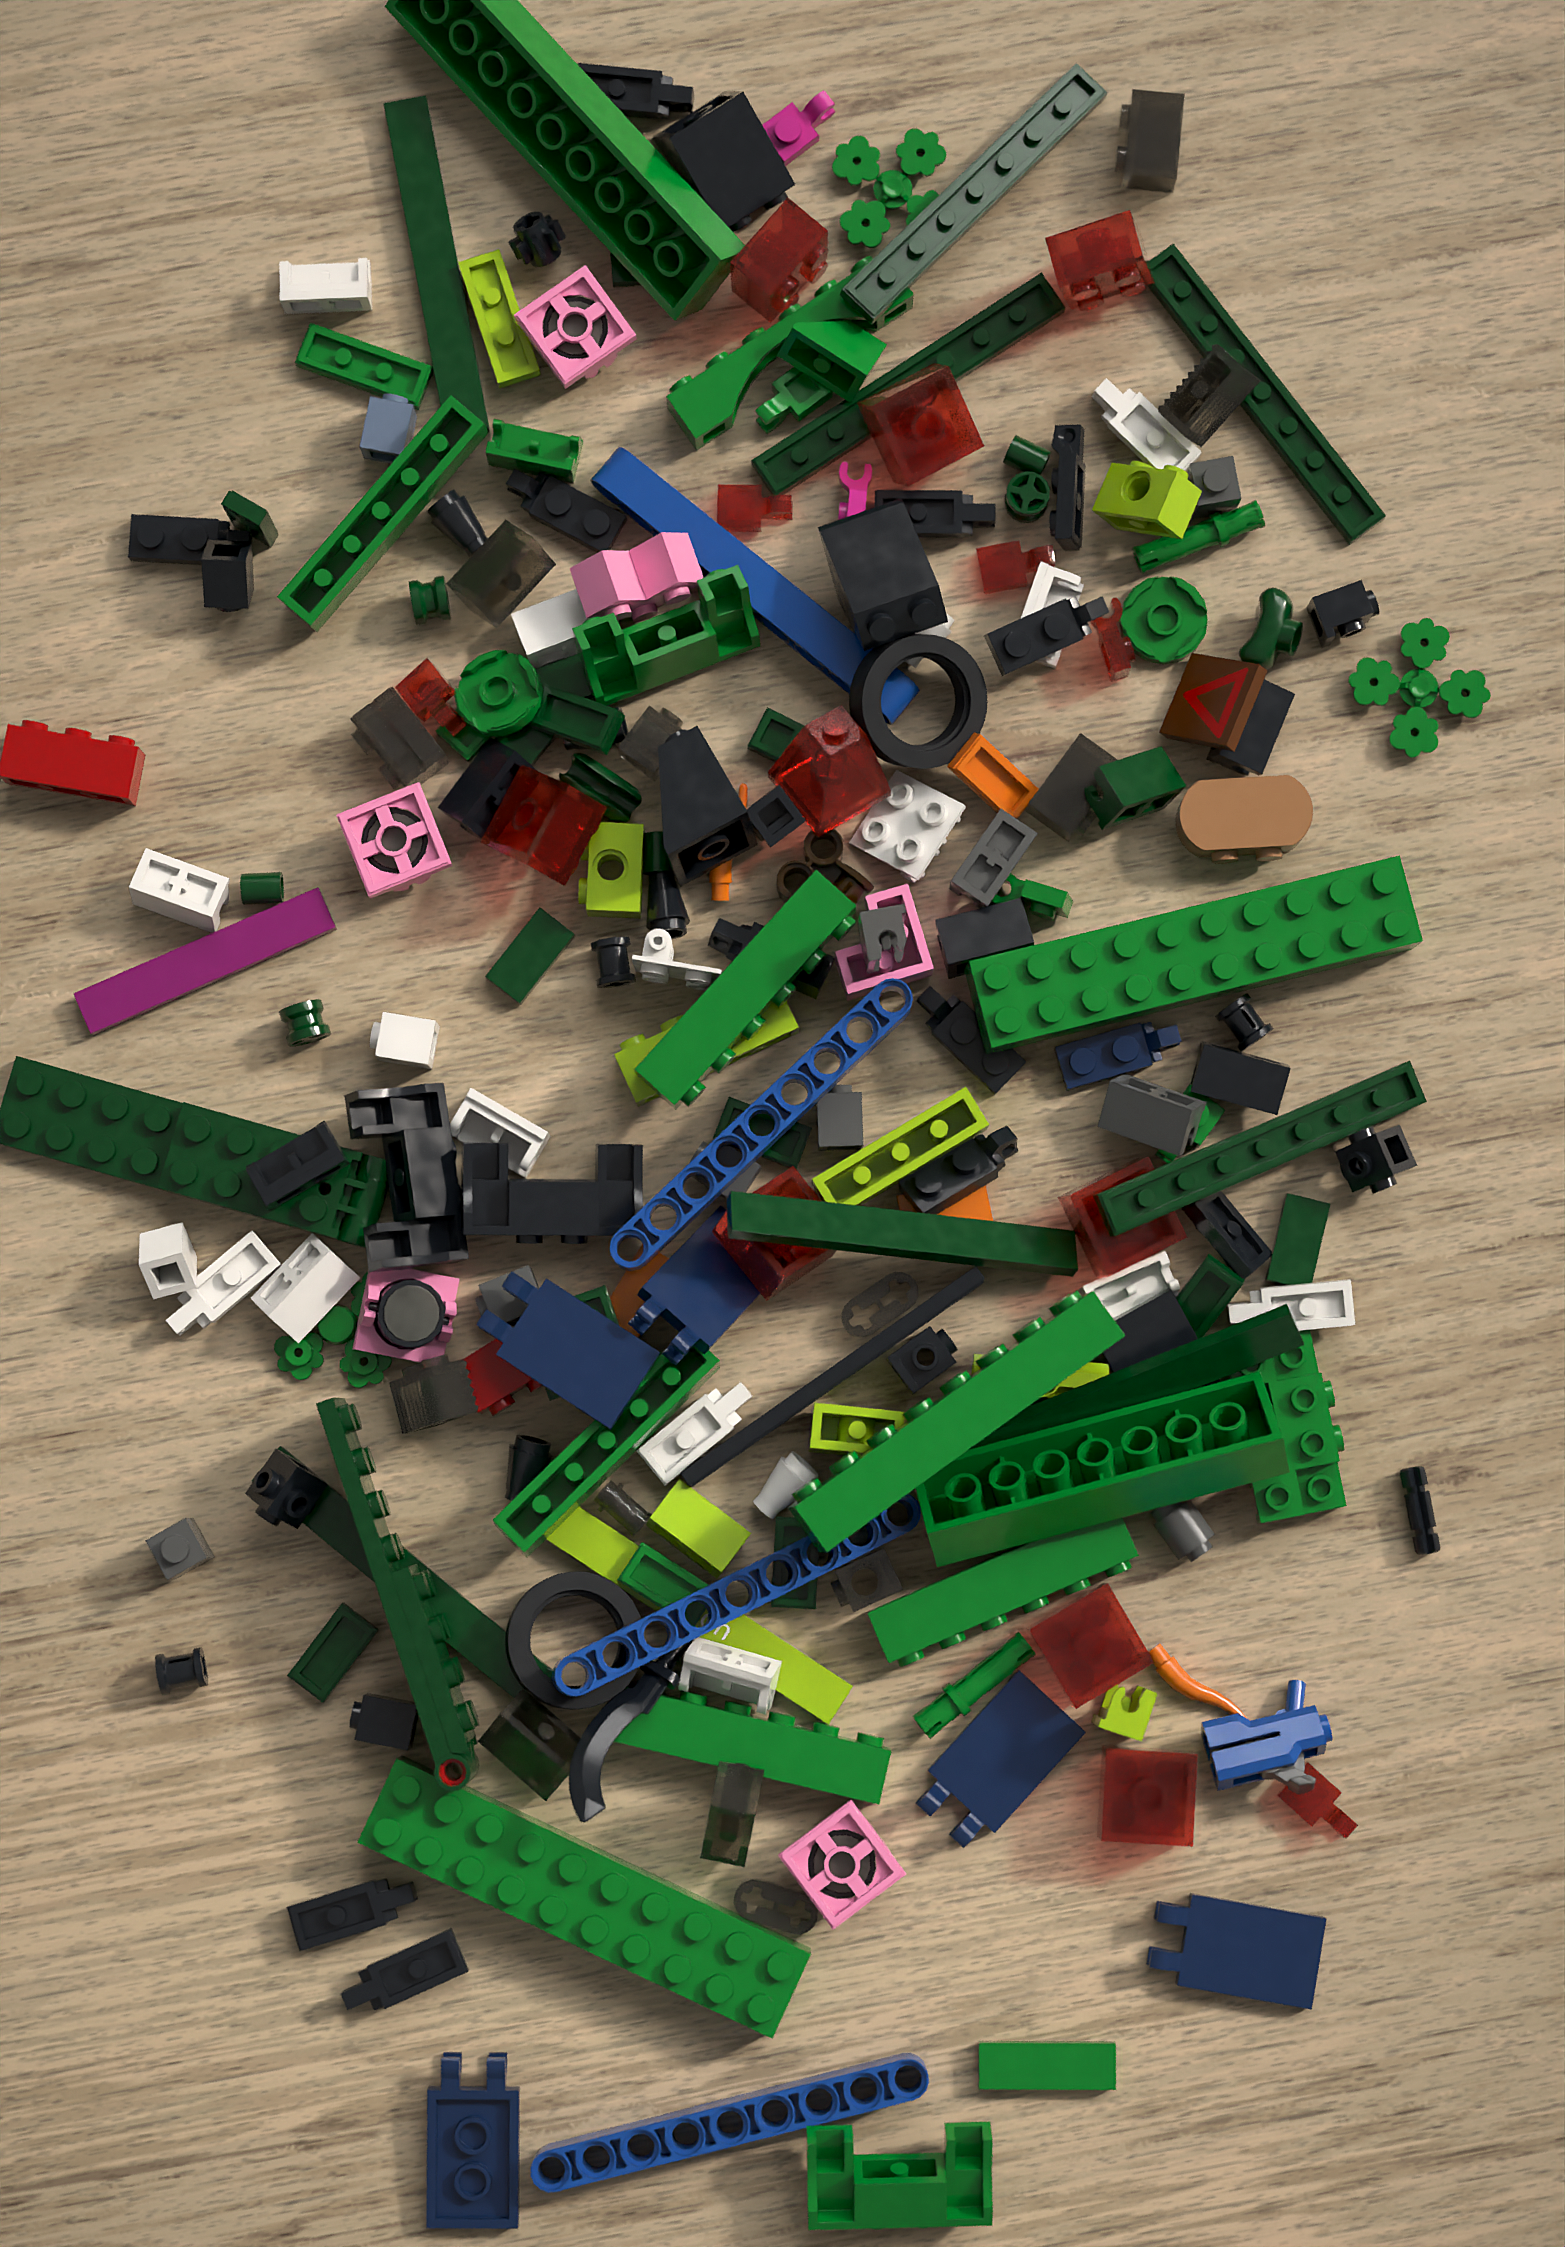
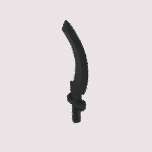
[569,1640,693,1822]

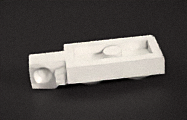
[1092,378,1202,471]
[166,1231,282,1336]
[1227,1279,1355,1330]
[637,1382,753,1486]

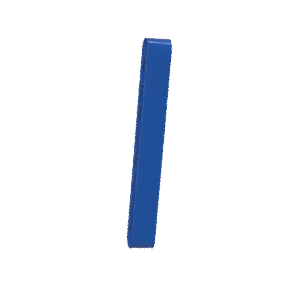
[590,447,920,725]
[610,978,913,1271]
[552,1494,921,1697]
[531,2053,929,2192]

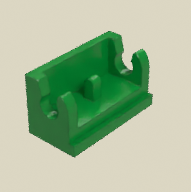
[485,419,583,483]

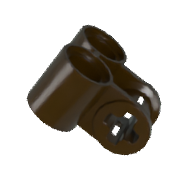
[777,826,874,904]

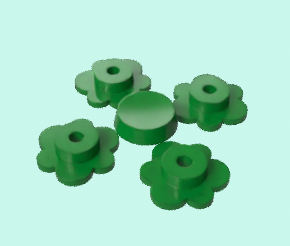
[832,128,946,248]
[1348,618,1491,758]
[274,1271,396,1388]

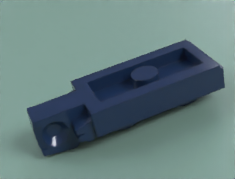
[1054,1022,1182,1091]

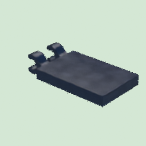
[628,1205,787,1366]
[476,1271,661,1430]
[916,1670,1086,1848]
[1146,1893,1327,2010]
[426,2052,520,2229]

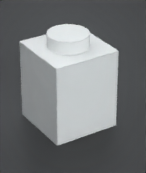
[370,1012,440,1069]
[139,1222,197,1299]

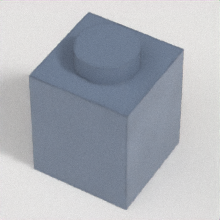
[360,394,417,464]

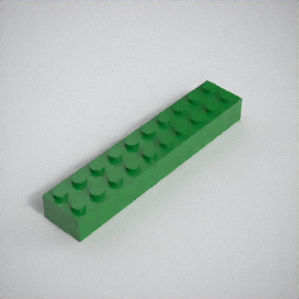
[384,0,748,321]
[964,855,1423,1055]
[357,1755,811,2039]

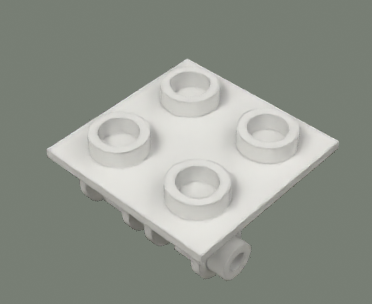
[849,770,966,883]
[632,929,722,991]

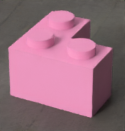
[569,532,703,622]
[834,884,934,1001]

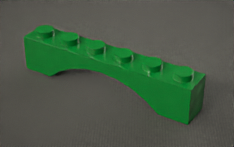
[666,256,914,451]

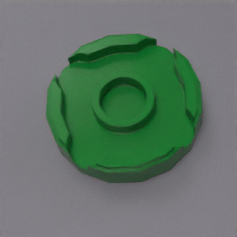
[1120,576,1208,665]
[454,650,543,737]

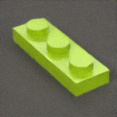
[458,249,541,388]

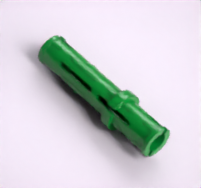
[1132,500,1265,574]
[912,1632,1036,1739]

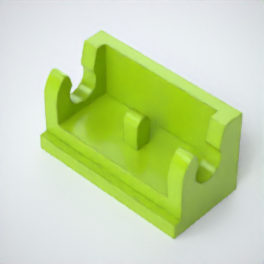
[646,1479,751,1579]
[1091,1683,1158,1742]

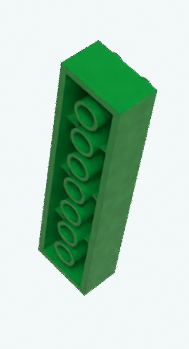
[788,1290,1125,1552]
[916,1371,1290,1567]

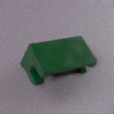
[1084,746,1186,830]

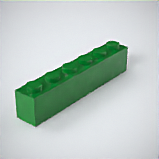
[277,395,488,632]
[634,870,857,1110]
[493,1346,720,1558]
[867,1518,1139,1667]
[614,1680,892,1804]

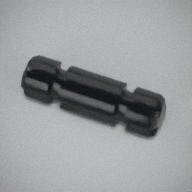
[1400,1466,1441,1555]

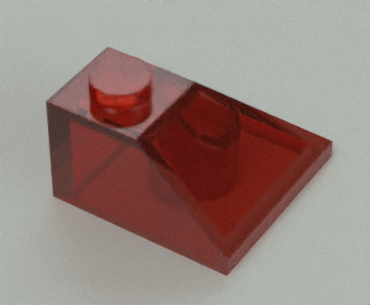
[768,705,891,837]

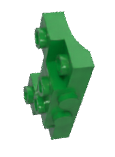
[572,565,761,705]
[1229,1330,1347,1523]
[806,2122,993,2230]

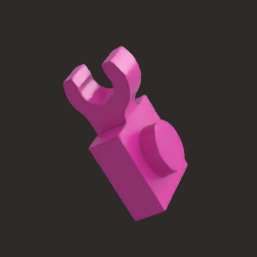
[762,90,835,166]
[838,462,872,520]

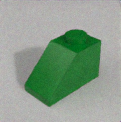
[777,321,887,403]

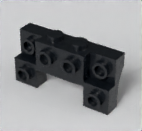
[344,1083,469,1272]
[461,1142,643,1244]

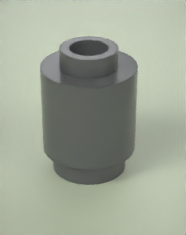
[1151,1499,1215,1562]

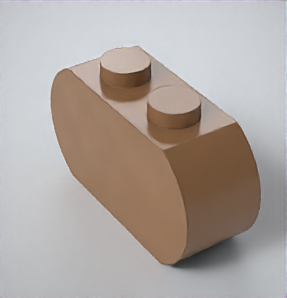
[1175,775,1313,864]

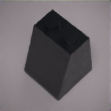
[653,91,796,232]
[818,498,948,651]
[658,726,758,887]

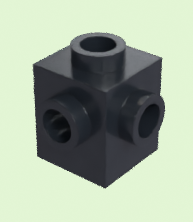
[1335,1124,1417,1194]
[245,1449,328,1529]

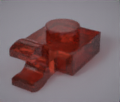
[717,484,793,532]
[976,540,1056,595]
[1090,597,1135,682]
[395,658,467,736]
[1277,1762,1358,1839]

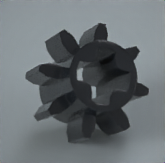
[508,212,566,267]

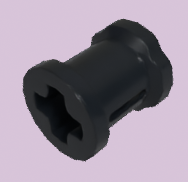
[591,937,636,988]
[1215,993,1274,1052]
[155,1647,208,1695]

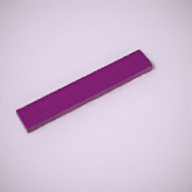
[73,887,337,1036]

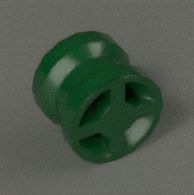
[1005,472,1050,523]
[409,575,451,625]
[279,999,331,1047]

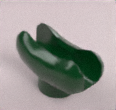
[1239,587,1303,670]
[559,753,642,823]

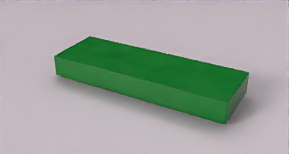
[295,322,434,410]
[978,2041,1116,2090]

